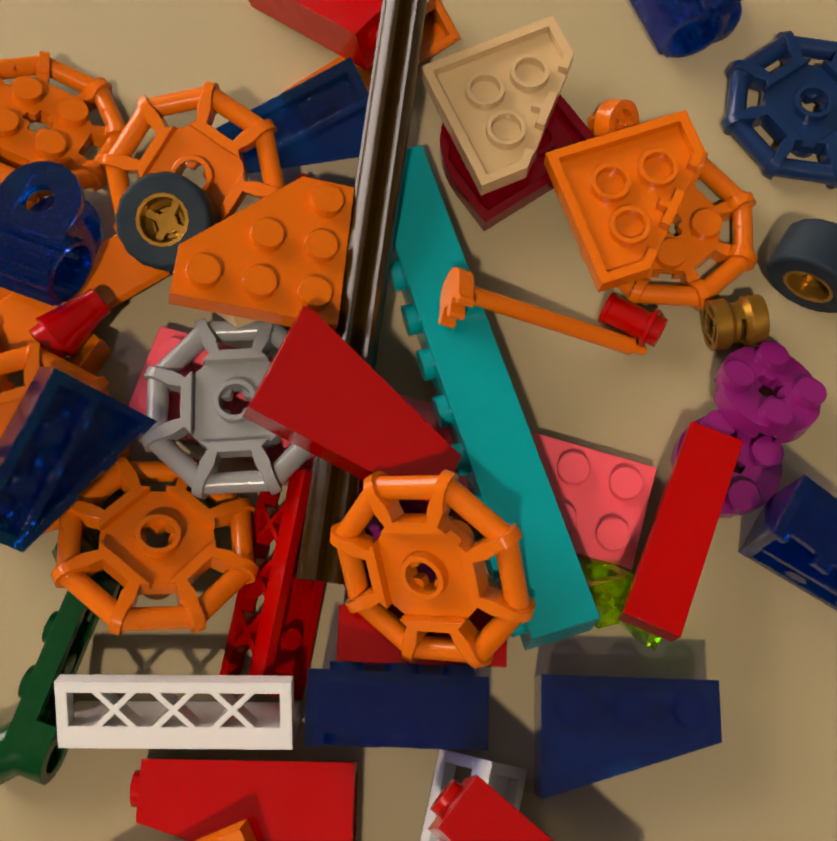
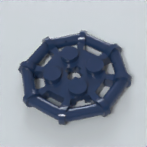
[721,31,837,189]

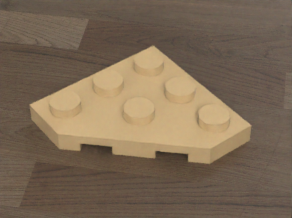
[420,16,574,196]

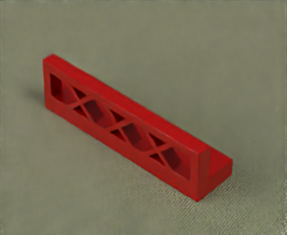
[220,469,325,701]

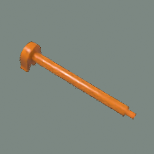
[438,267,647,355]

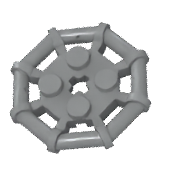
[141,318,312,499]

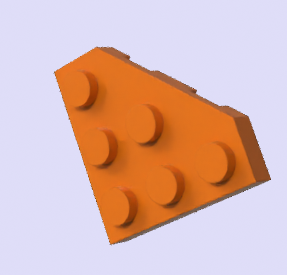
[544,110,705,293]
[168,176,355,331]

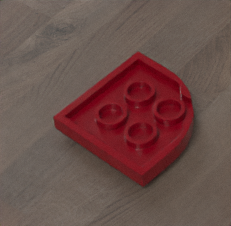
[440,94,595,231]

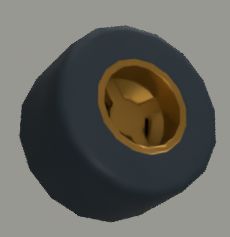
[115,171,221,273]
[766,219,837,313]

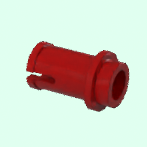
[598,292,668,347]

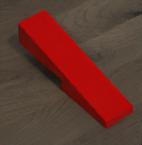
[617,421,743,642]

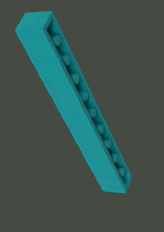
[388,145,600,651]

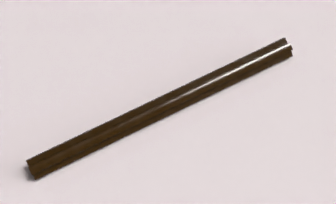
[296,0,427,585]

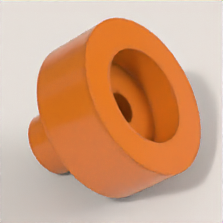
[588,99,639,137]

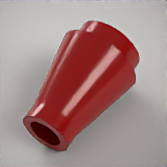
[28,289,111,359]

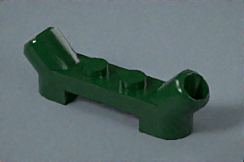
[0,530,124,785]

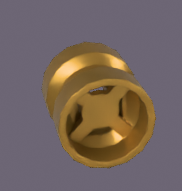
[701,294,770,351]

